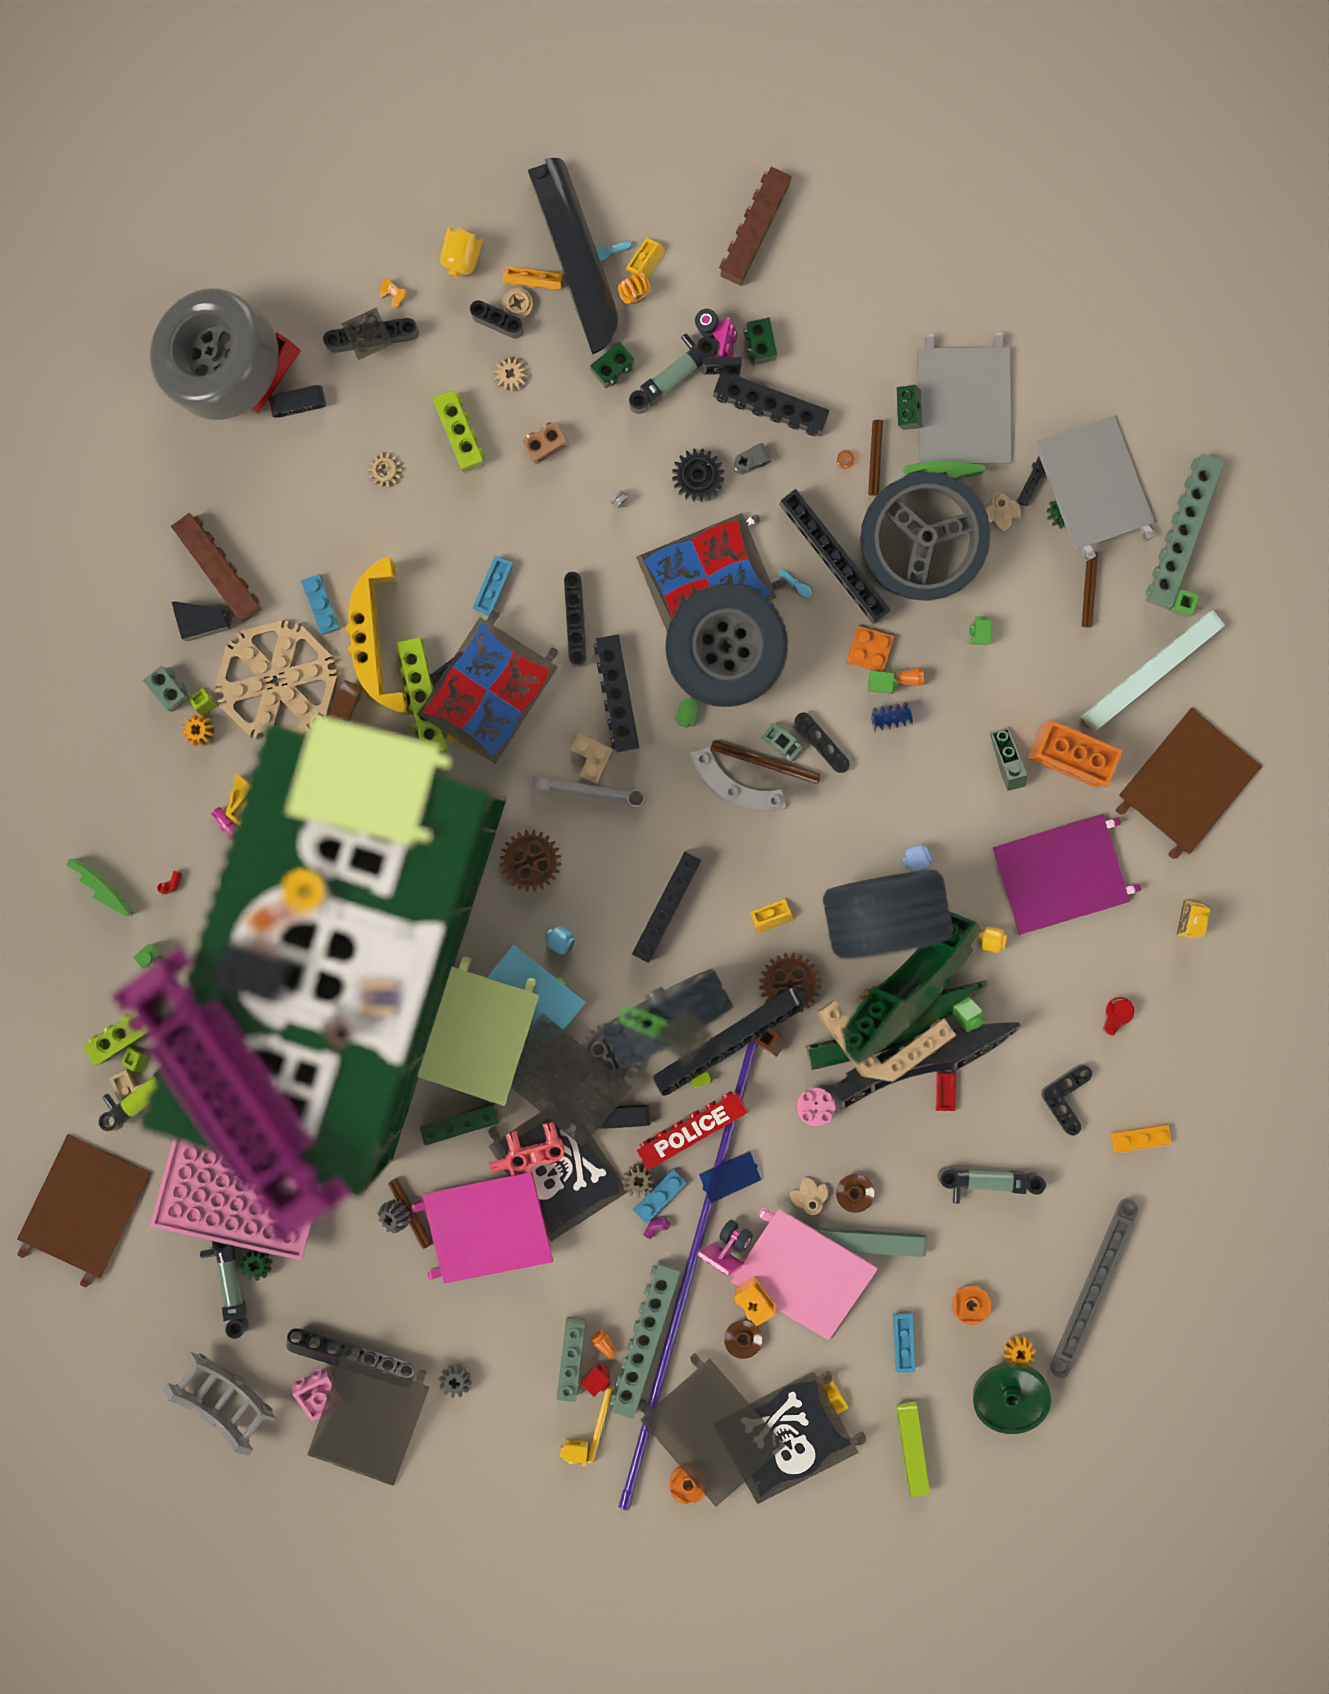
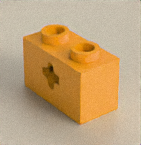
[734,1276,776,1326]

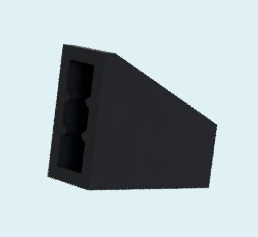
[171,601,232,641]

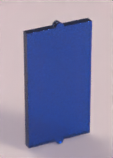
[699,1151,761,1203]

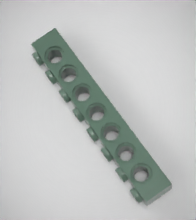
[1145,454,1224,609]
[609,1261,680,1419]

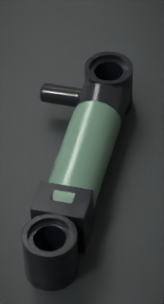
[629,333,716,414]
[937,1166,1046,1204]
[200,1241,249,1339]

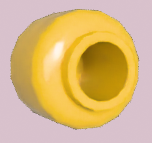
[978,926,1008,953]

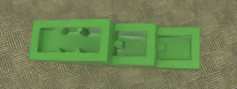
[903,461,986,480]
[66,859,133,916]

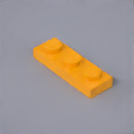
[503,266,563,290]
[1110,1124,1172,1153]

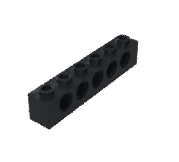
[713,370,830,437]
[593,634,640,753]
[632,851,702,963]

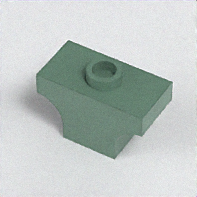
[761,723,803,762]

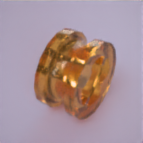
[836,450,854,469]

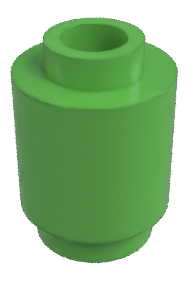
[675,698,699,728]

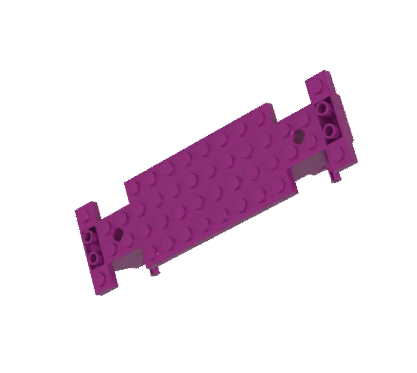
[110,946,351,1244]

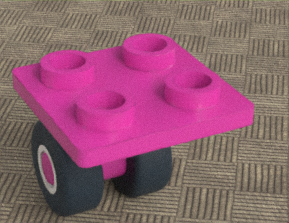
[695,308,738,357]
[697,1219,753,1275]

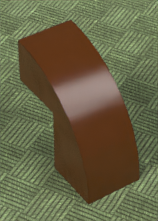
[329,680,362,724]

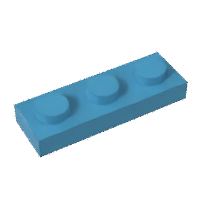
[473,556,513,617]
[301,574,340,635]
[633,1169,687,1224]
[893,1312,915,1373]

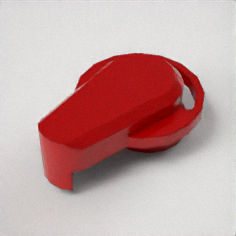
[1103,997,1135,1036]

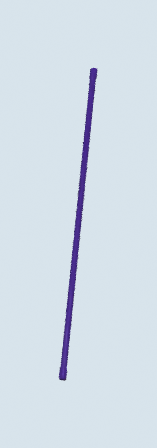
[618,1008,758,1510]

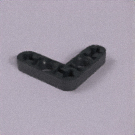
[1041,1064,1092,1136]

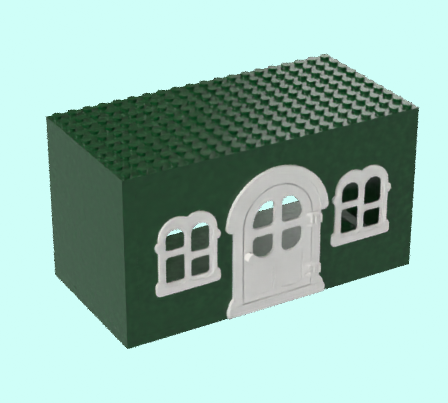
[140,722,507,1199]

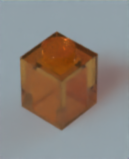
[245,904,280,936]

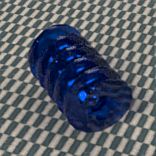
[871,702,913,732]

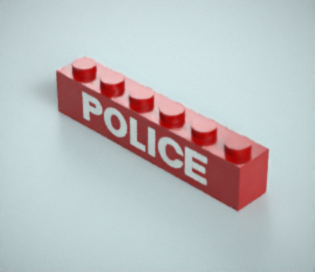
[636,1091,749,1170]

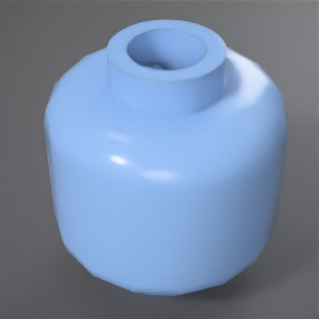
[903,844,933,872]

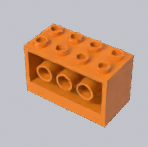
[1026,720,1123,788]

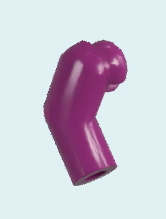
[643,1217,670,1239]

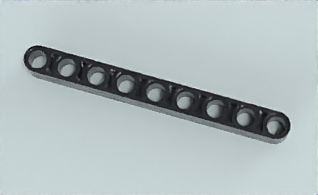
[653,988,806,1096]

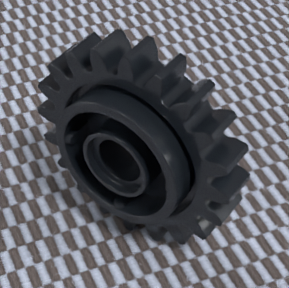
[672,448,725,503]

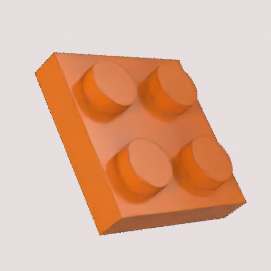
[846,625,894,672]

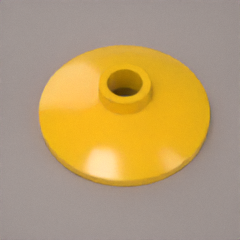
[282,870,324,913]

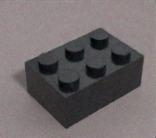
[211,942,292,1005]

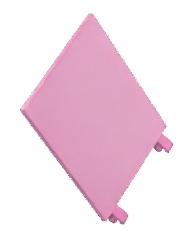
[730,1207,878,1340]

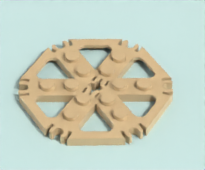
[215,620,339,740]

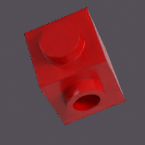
[580,1362,611,1397]

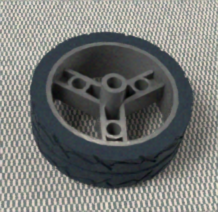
[860,472,991,601]
[601,969,733,1067]

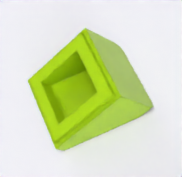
[188,687,217,716]
[121,1046,150,1073]
[691,1070,712,1088]

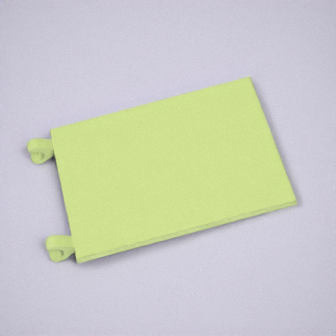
[286,715,451,846]
[418,956,540,1106]

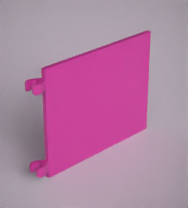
[411,1172,554,1283]

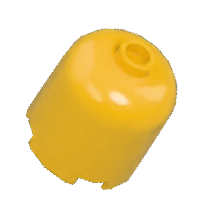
[440,227,484,278]

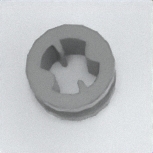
[610,490,629,509]

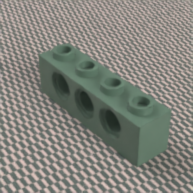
[556,1317,586,1402]

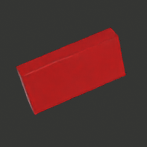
[935,1072,956,1111]

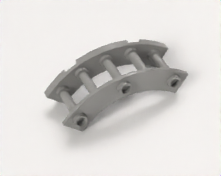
[690,747,786,812]
[163,1352,276,1456]

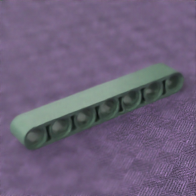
[811,1227,927,1257]

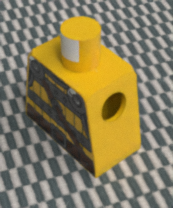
[1176,900,1210,939]

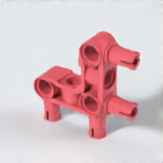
[489,1121,565,1190]

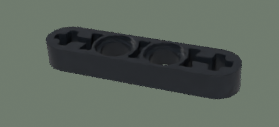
[794,712,850,773]

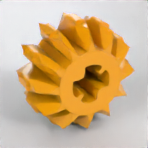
[618,273,651,304]
[181,714,215,747]
[1003,1336,1036,1367]

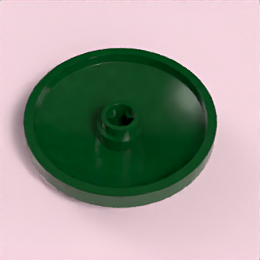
[973,1362,1051,1434]

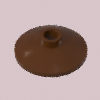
[836,1174,875,1213]
[724,1320,762,1359]

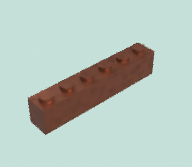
[719,166,792,286]
[171,513,262,622]

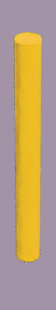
[587,1386,613,1463]

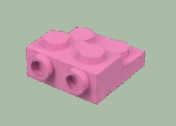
[293,1368,346,1422]

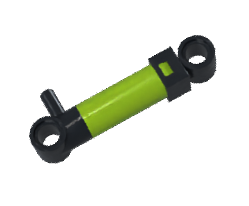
[98,1073,155,1131]

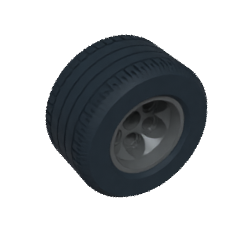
[665,583,788,707]
[823,870,953,959]

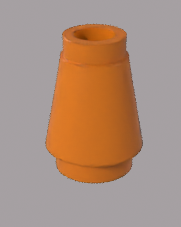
[897,668,924,687]
[591,1329,617,1359]

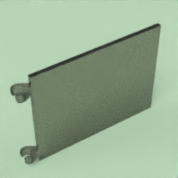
[307,1346,430,1486]
[638,1353,785,1507]

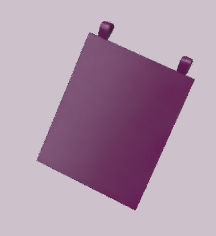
[992,814,1141,935]

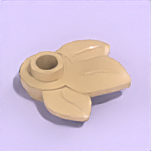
[985,493,1021,531]
[790,1177,828,1215]

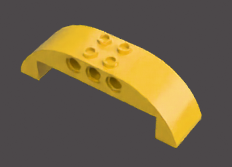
[346,557,410,715]

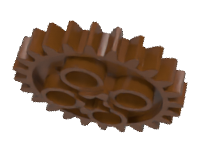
[499,830,562,892]
[759,952,821,1013]

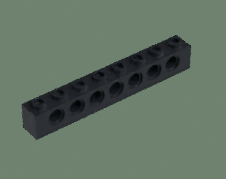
[779,489,891,625]

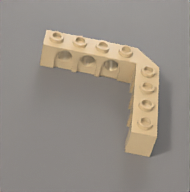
[816,1001,955,1081]

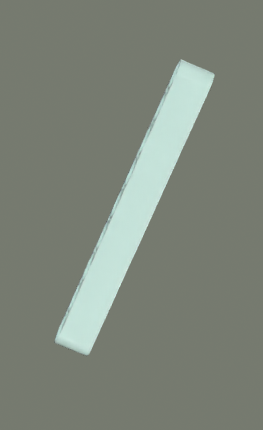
[1081,610,1225,732]

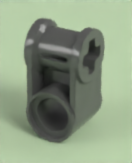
[734,443,772,475]

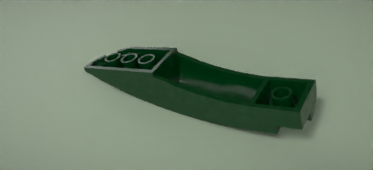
[843,912,981,1065]
[805,980,987,1070]

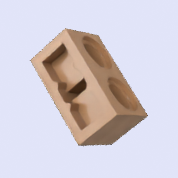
[522,422,568,465]

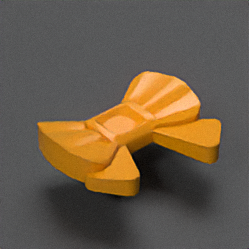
[380,278,407,308]

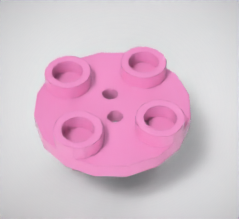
[797,1087,835,1126]

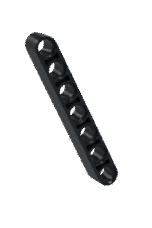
[286,1328,415,1387]

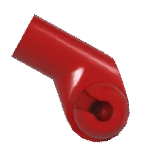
[157,871,183,895]

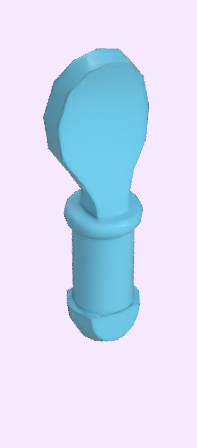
[597,240,632,261]
[779,569,813,598]

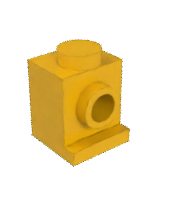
[560,1439,588,1467]

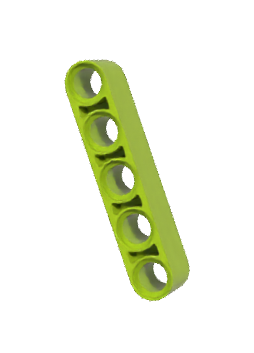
[896,1401,930,1498]

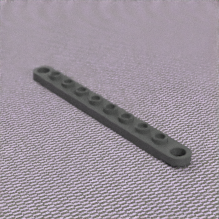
[1050,1199,1138,1378]

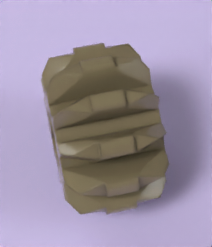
[622,1164,655,1198]

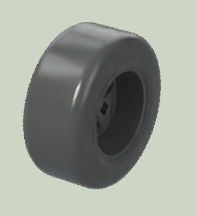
[150,288,279,420]

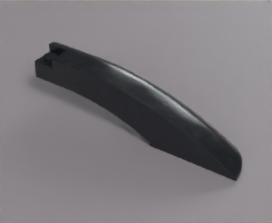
[528,157,618,355]
[830,1022,1021,1110]

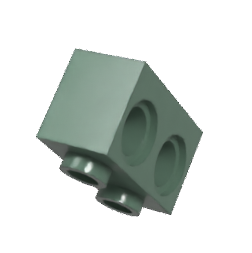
[143,666,189,712]

